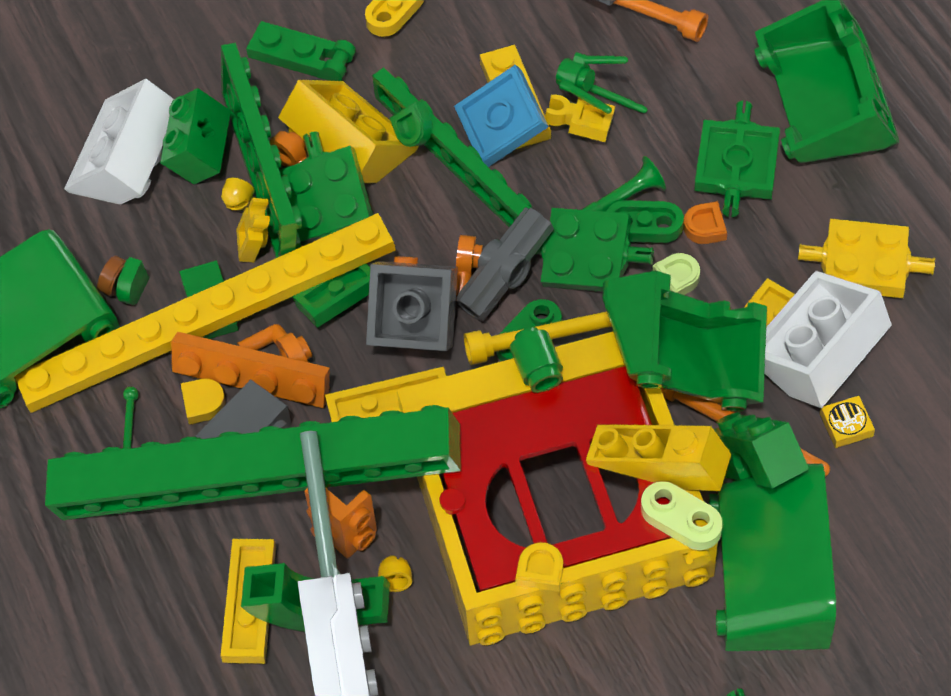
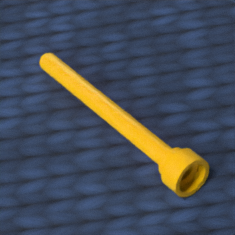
[463,311,612,365]

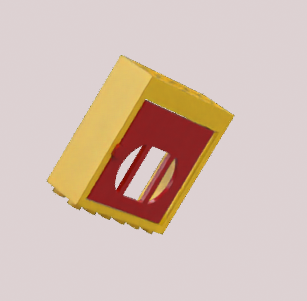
[397,331,718,646]

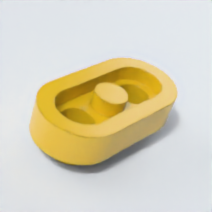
[365,0,424,37]

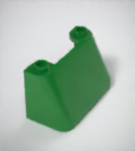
[754,0,899,163]
[0,229,120,408]
[602,270,767,412]
[709,463,836,651]

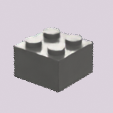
[366,261,458,351]

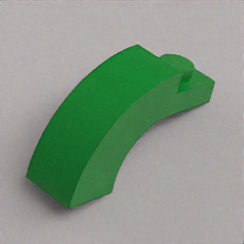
[241,563,390,632]

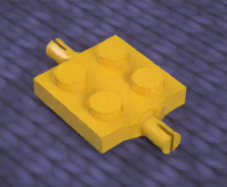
[798,219,935,298]

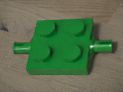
[694,101,780,217]
[279,131,373,245]
[534,208,654,292]

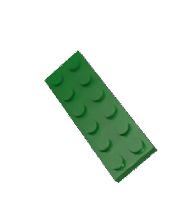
[221,43,302,258]

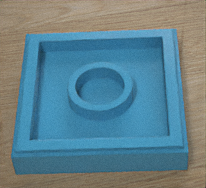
[454,65,549,167]

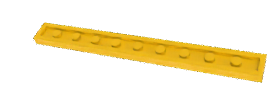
[15,213,396,413]

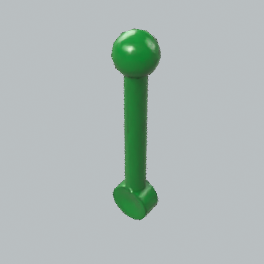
[123,386,139,449]

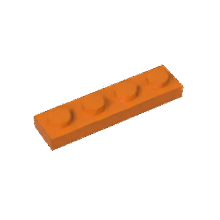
[171,331,330,408]

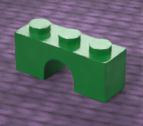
[714,412,809,488]

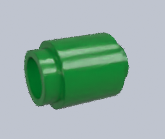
[509,327,563,393]

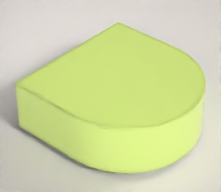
[653,253,700,295]

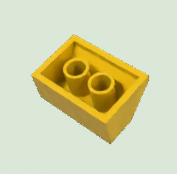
[278,80,419,183]

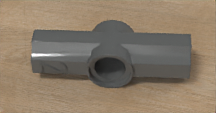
[456,207,554,321]

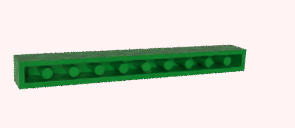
[45,405,461,520]

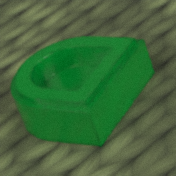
[389,101,432,147]
[116,257,149,305]

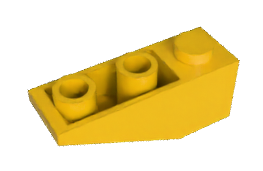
[585,425,731,491]

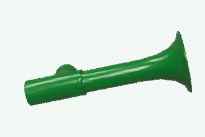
[581,156,666,212]

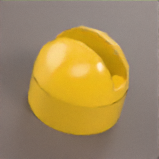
[221,178,255,211]
[378,555,412,592]

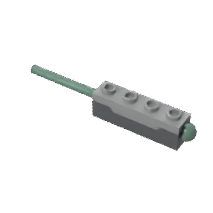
[297,431,378,696]

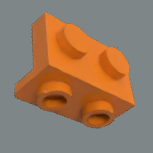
[304,487,377,559]

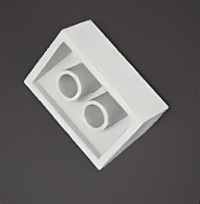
[64,79,174,204]
[765,271,892,408]

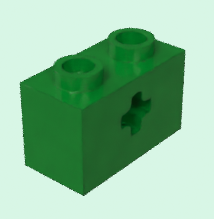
[160,88,231,185]

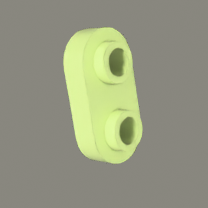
[641,482,722,550]

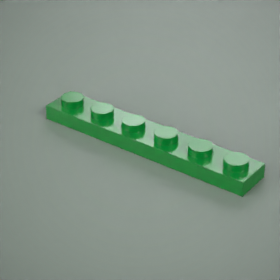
[372,67,532,227]

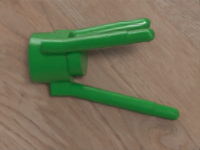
[556,52,648,114]

